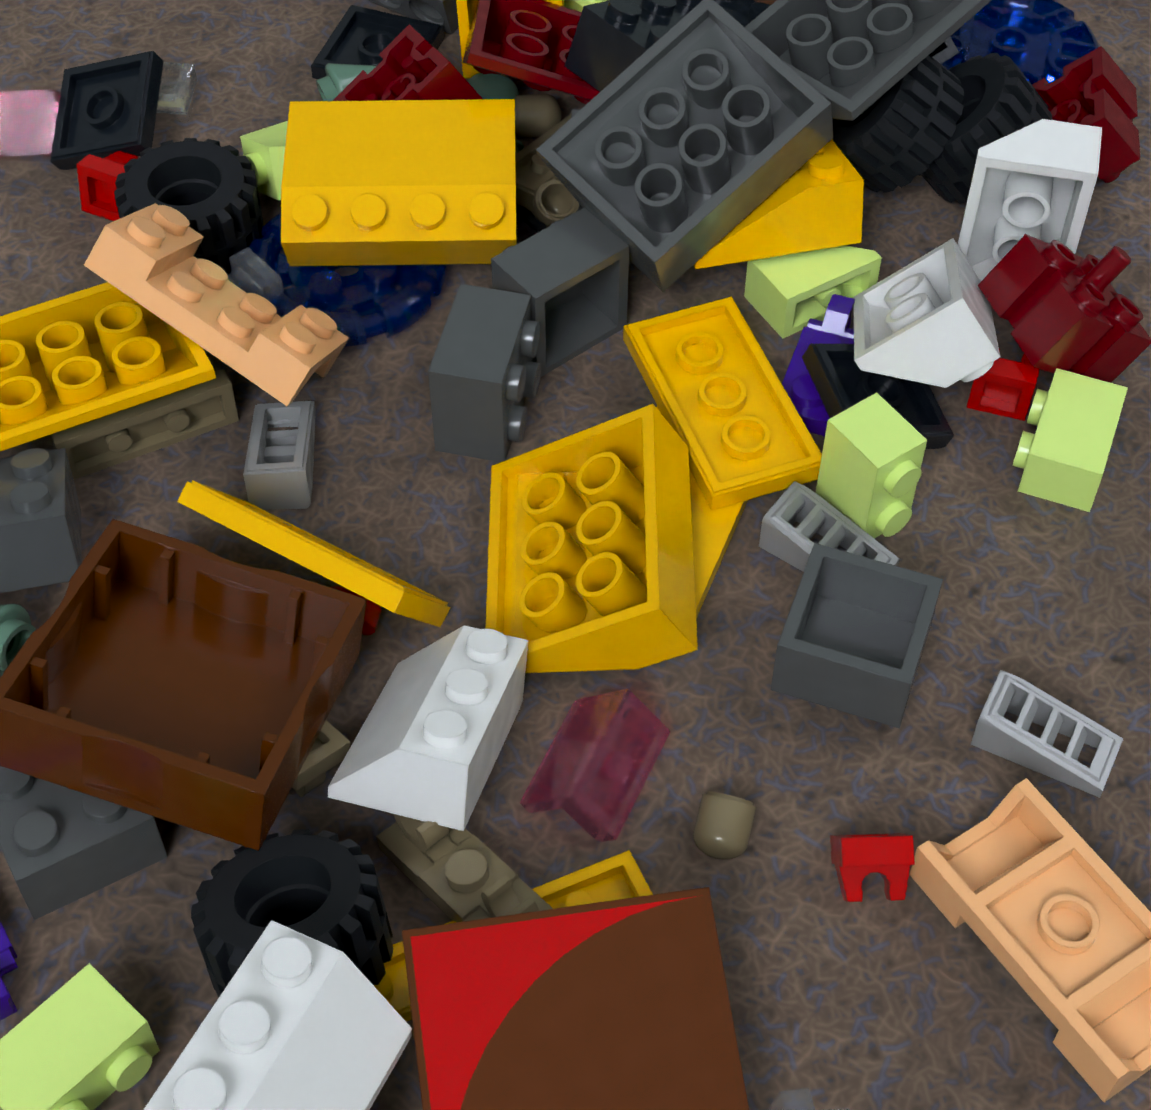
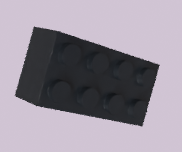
[564,0,770,92]

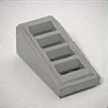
[243,401,316,510]
[759,481,900,572]
[970,670,1123,798]

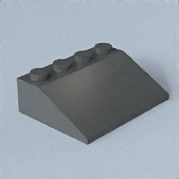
[536,0,833,292]
[745,0,991,121]

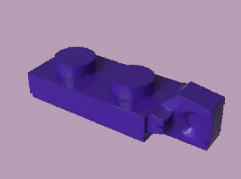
[782,294,855,436]

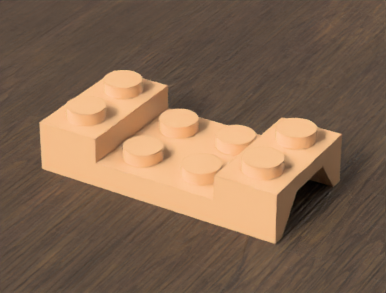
[84,203,349,406]
[909,778,1151,1103]

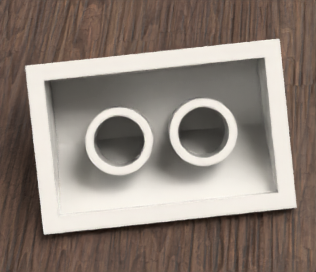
[957,119,1102,281]
[853,238,1000,388]
[328,625,529,831]
[144,920,412,1110]

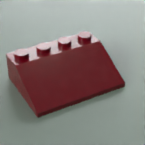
[462,0,600,104]

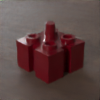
[333,24,483,101]
[1032,46,1141,183]
[978,234,1151,383]

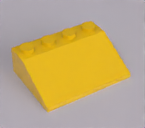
[281,99,517,266]
[693,139,864,269]
[0,282,216,452]
[485,404,698,673]

